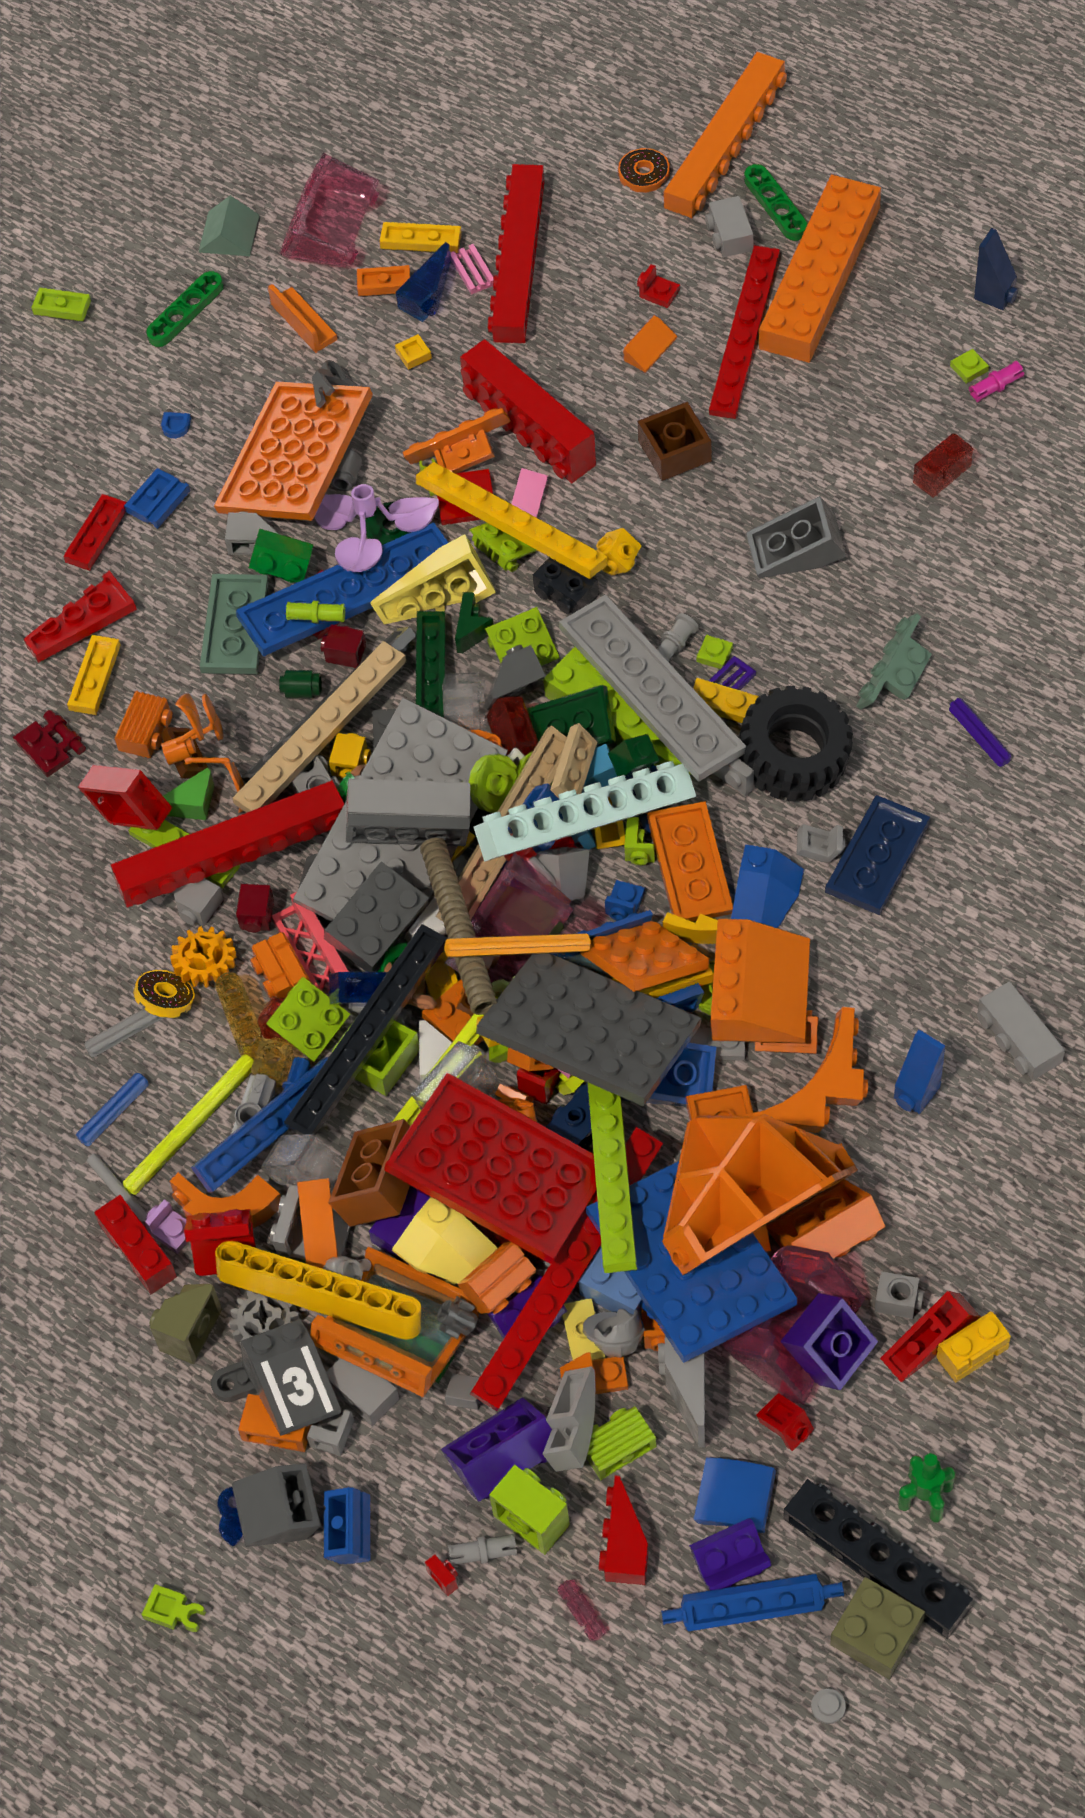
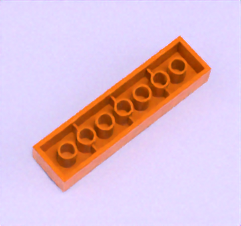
[759,174,881,363]

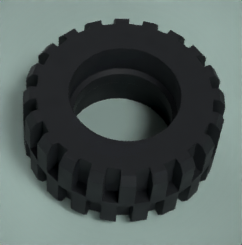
[738,686,853,802]

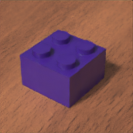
[780,1293,878,1390]

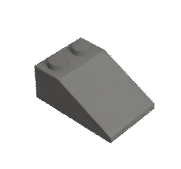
[658,1336,705,1448]

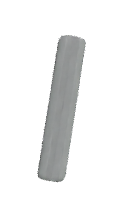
[84,1008,164,1057]

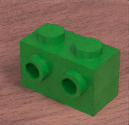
[248,528,313,583]

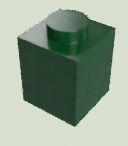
[608,734,659,778]

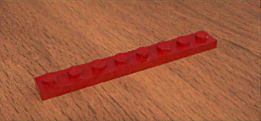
[709,245,780,419]

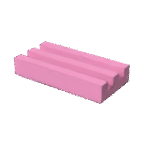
[449,244,493,294]

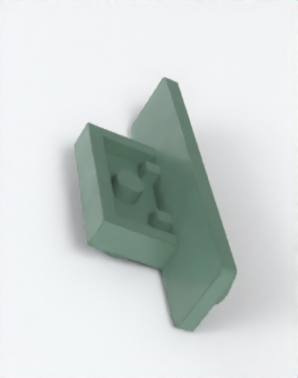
[856,613,932,710]

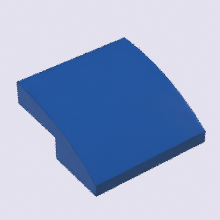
[694,1457,776,1533]

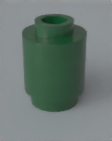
[279,670,322,699]

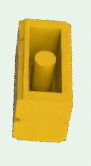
[936,1311,1011,1383]

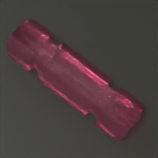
[557,1580,606,1641]

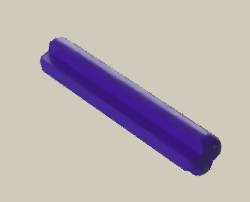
[949,698,1011,767]

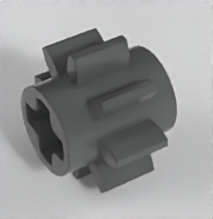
[437,1296,477,1339]

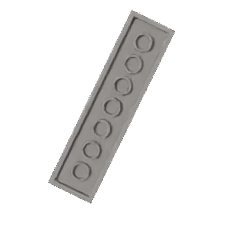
[559,594,746,782]

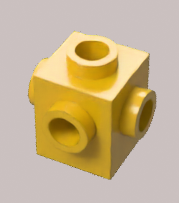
[596,528,642,575]

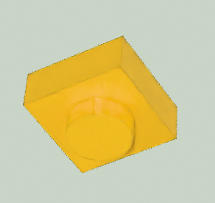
[395,334,432,370]

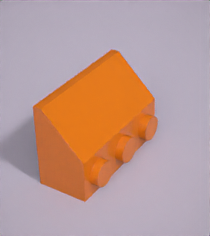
[767,1179,886,1275]

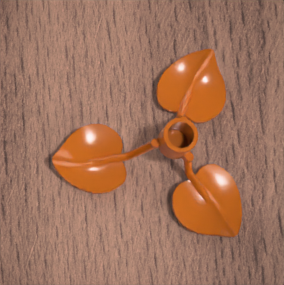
[161,693,244,813]

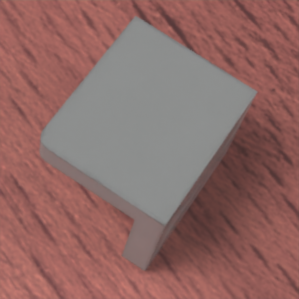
[307,1409,354,1456]

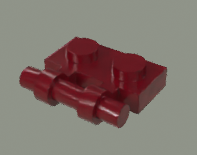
[13,710,86,778]

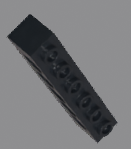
[783,1479,973,1639]

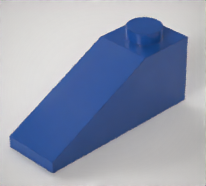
[894,1030,945,1114]

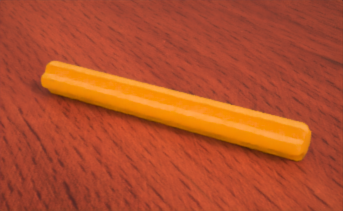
[444,933,591,957]

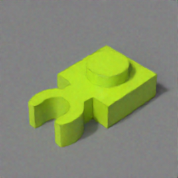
[141,1584,206,1632]

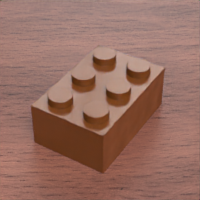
[328,1119,411,1227]

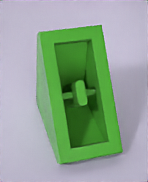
[163,768,214,820]

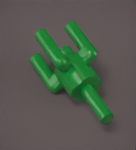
[898,1453,955,1523]

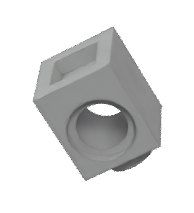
[875,1271,924,1319]

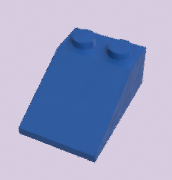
[621,1042,716,1106]

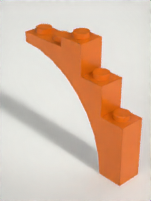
[740,1007,868,1133]

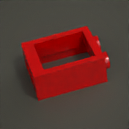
[78,765,173,830]

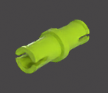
[286,600,345,624]

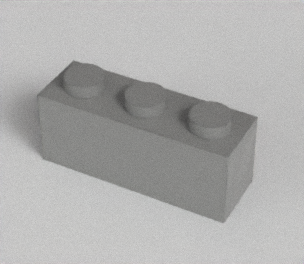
[977,981,1065,1081]

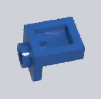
[605,880,645,921]

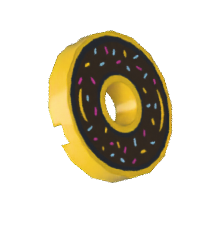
[133,970,195,1018]

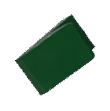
[455,592,494,654]

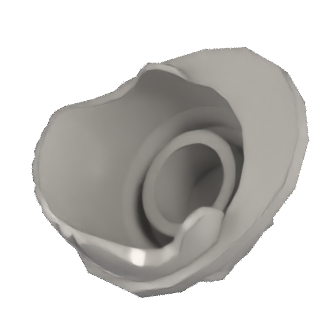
[583,1309,645,1358]

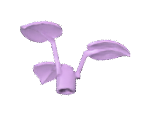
[314,484,439,572]

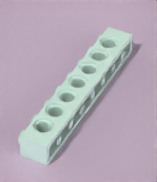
[473,761,696,862]

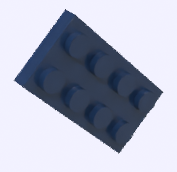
[825,795,930,916]

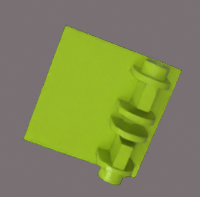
[469,523,538,572]
[485,607,560,666]
[266,976,350,1062]

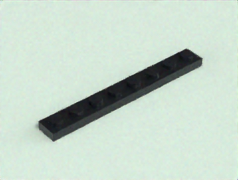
[284,924,448,1141]

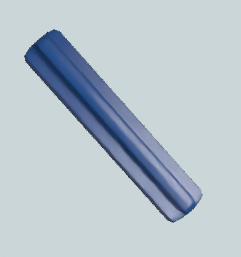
[76,1073,149,1146]

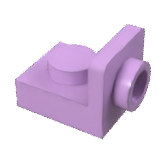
[145,1200,187,1254]

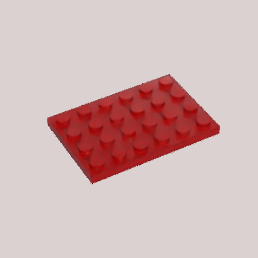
[384,1073,597,1265]

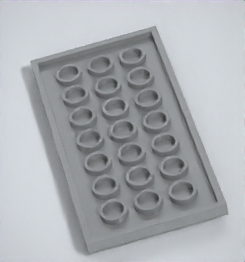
[293,698,508,943]

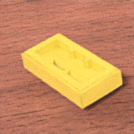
[562,1298,605,1360]

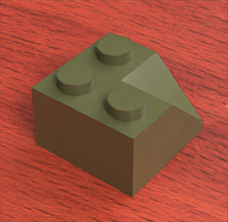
[149,1283,222,1365]

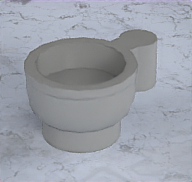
[323,1256,371,1281]

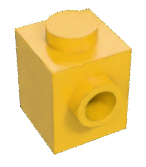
[329,733,371,778]

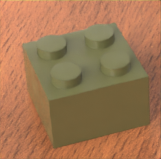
[830,1577,925,1680]

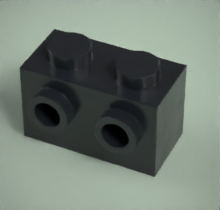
[533,557,599,614]

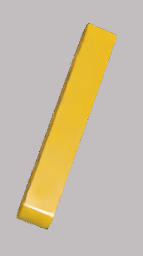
[215,1241,421,1340]

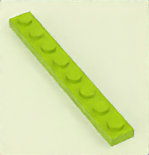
[588,1082,637,1273]

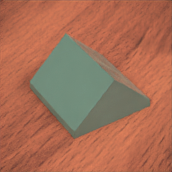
[199,195,260,256]

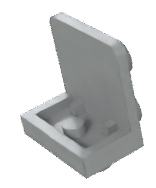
[270,1185,351,1262]

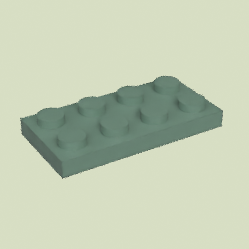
[200,574,269,674]

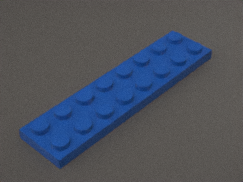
[236,522,448,656]

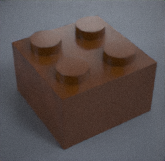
[637,401,712,481]

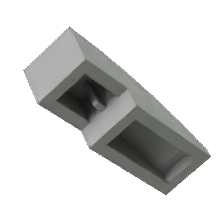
[543,1367,596,1472]

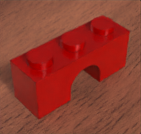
[94,1195,177,1295]

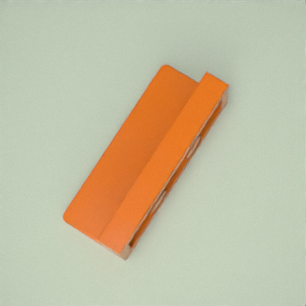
[268,284,337,353]

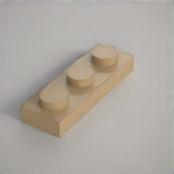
[550,723,597,798]

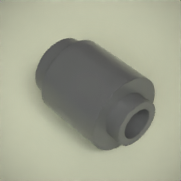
[331,449,362,491]

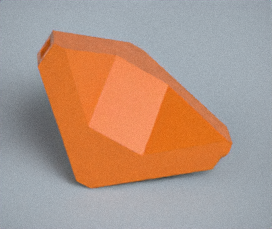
[662,1113,858,1275]

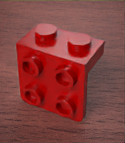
[184,1209,256,1276]

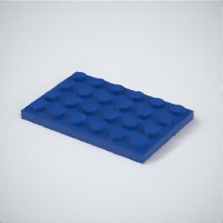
[586,1161,797,1363]

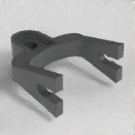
[312,360,374,421]

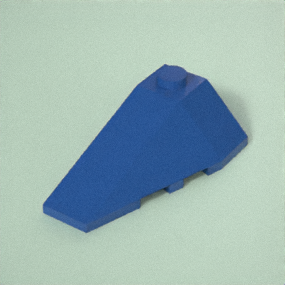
[731,844,804,928]

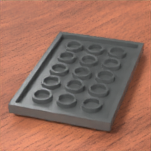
[477,953,701,1107]

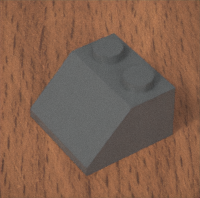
[484,645,546,710]

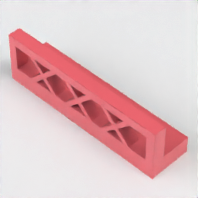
[272,892,357,1003]

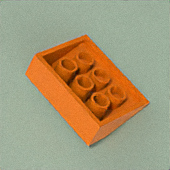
[710,919,810,1043]

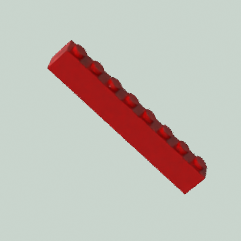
[488,164,545,343]
[110,780,344,908]

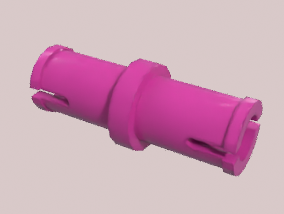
[969,361,1024,402]

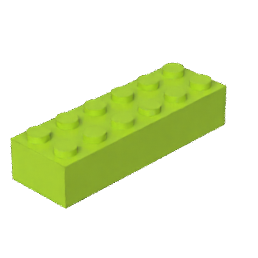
[544,647,691,775]

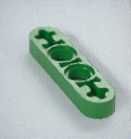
[744,164,807,241]
[146,271,223,347]

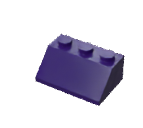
[441,1397,552,1502]

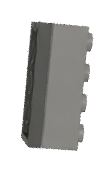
[346,775,470,846]

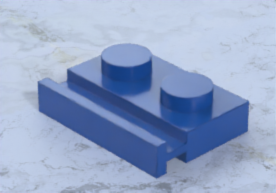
[124,468,190,529]

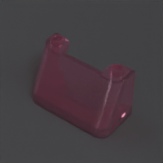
[279,153,380,268]
[445,853,573,983]
[723,1246,865,1404]

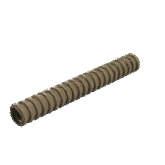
[420,837,497,1015]

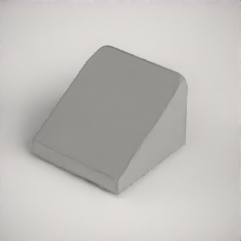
[445,1373,480,1410]

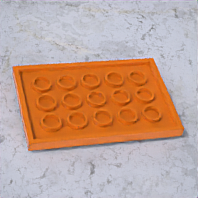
[214,382,373,521]

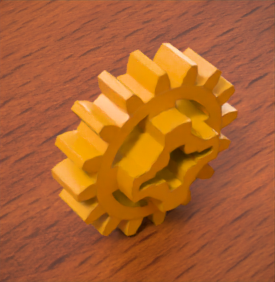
[170,926,237,988]

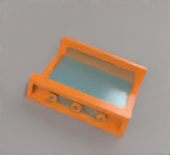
[310,1246,479,1397]

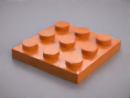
[580,921,709,992]

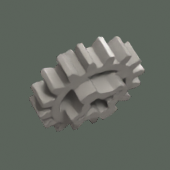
[229,1291,300,1345]

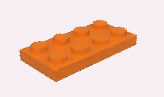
[647,801,733,922]

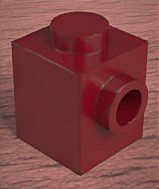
[320,625,366,668]
[236,884,274,933]

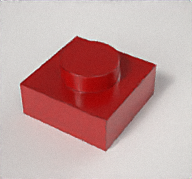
[425,1554,458,1596]

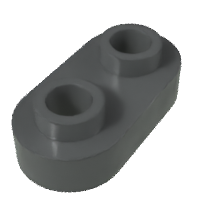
[211,1361,257,1402]

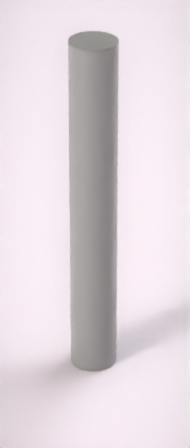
[87,1154,147,1225]

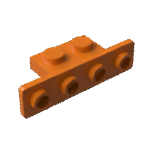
[402,408,510,473]

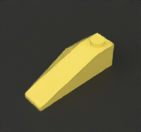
[371,534,496,624]
[392,1197,497,1285]

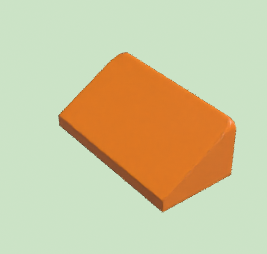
[623,315,677,373]

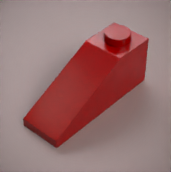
[880,1291,981,1382]

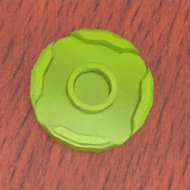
[468,753,518,813]

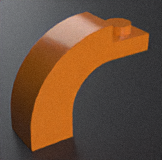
[170,1172,281,1228]

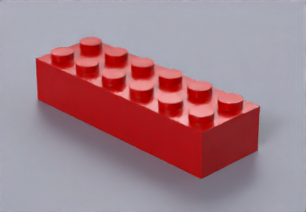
[460,339,596,483]

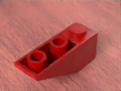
[599,1475,649,1585]

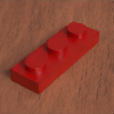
[63,494,127,571]

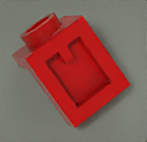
[637,264,680,308]
[756,1393,814,1451]

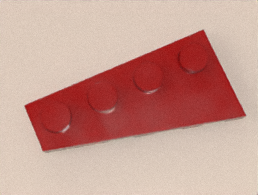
[24,570,137,663]

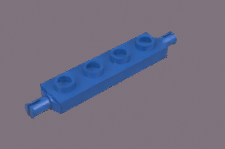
[661,1574,844,1631]

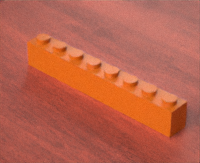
[664,52,787,218]

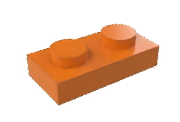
[357,265,411,296]

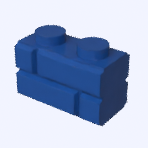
[324,1487,370,1564]

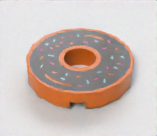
[618,148,670,193]

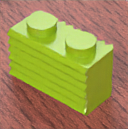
[586,1406,656,1480]

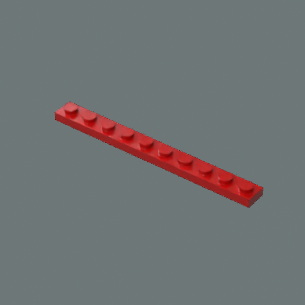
[470,1127,663,1411]

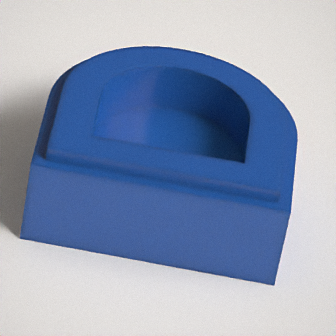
[161,412,191,439]

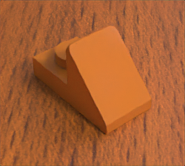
[560,1352,628,1394]

